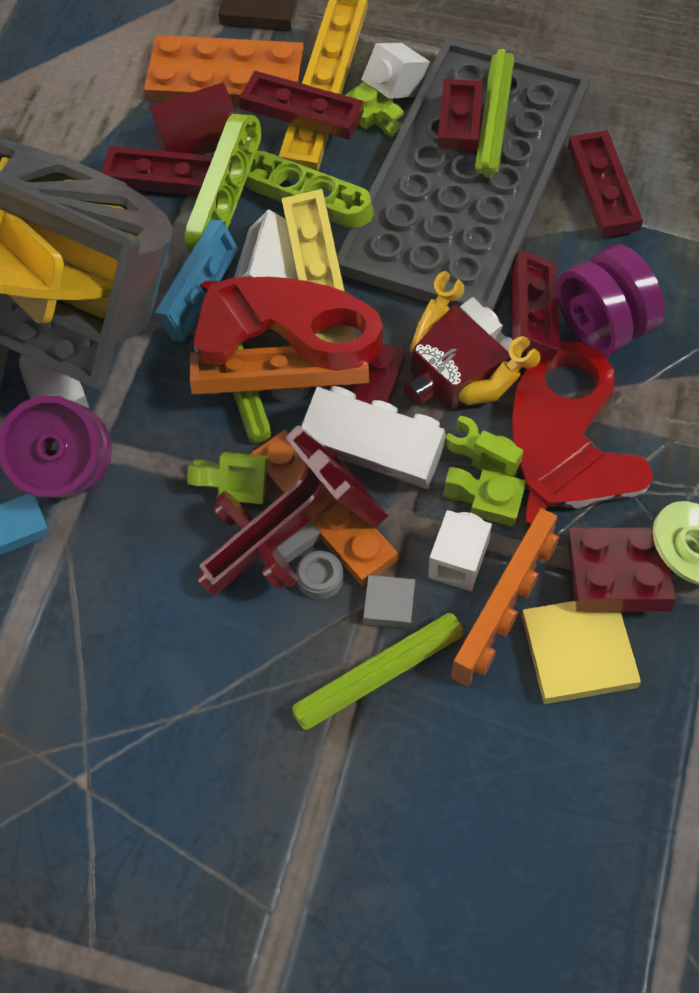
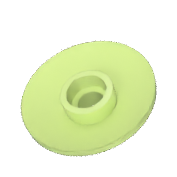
[653,501,699,585]

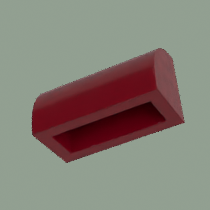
[149,82,236,155]

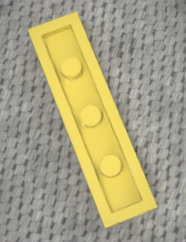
[282,189,355,343]

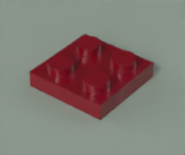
[567,528,676,612]

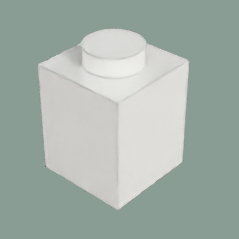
[361,43,430,99]
[428,510,492,592]

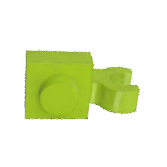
[345,82,404,138]
[445,416,524,477]
[187,452,268,504]
[442,467,526,527]

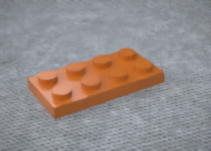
[144,35,304,106]

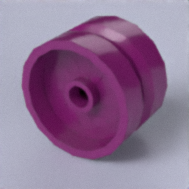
[556,244,665,356]
[0,396,112,498]

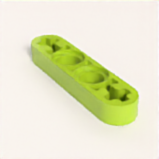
[185,114,261,253]
[244,151,374,228]

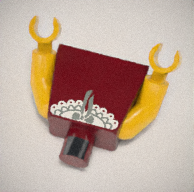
[404,271,540,410]

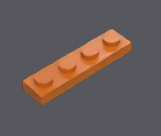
[190,346,369,394]
[250,430,398,587]
[451,508,560,687]

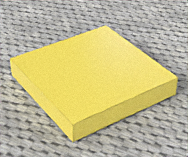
[521,601,641,704]

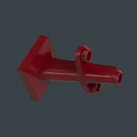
[196,425,389,596]

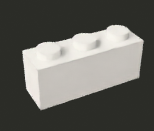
[301,386,446,489]

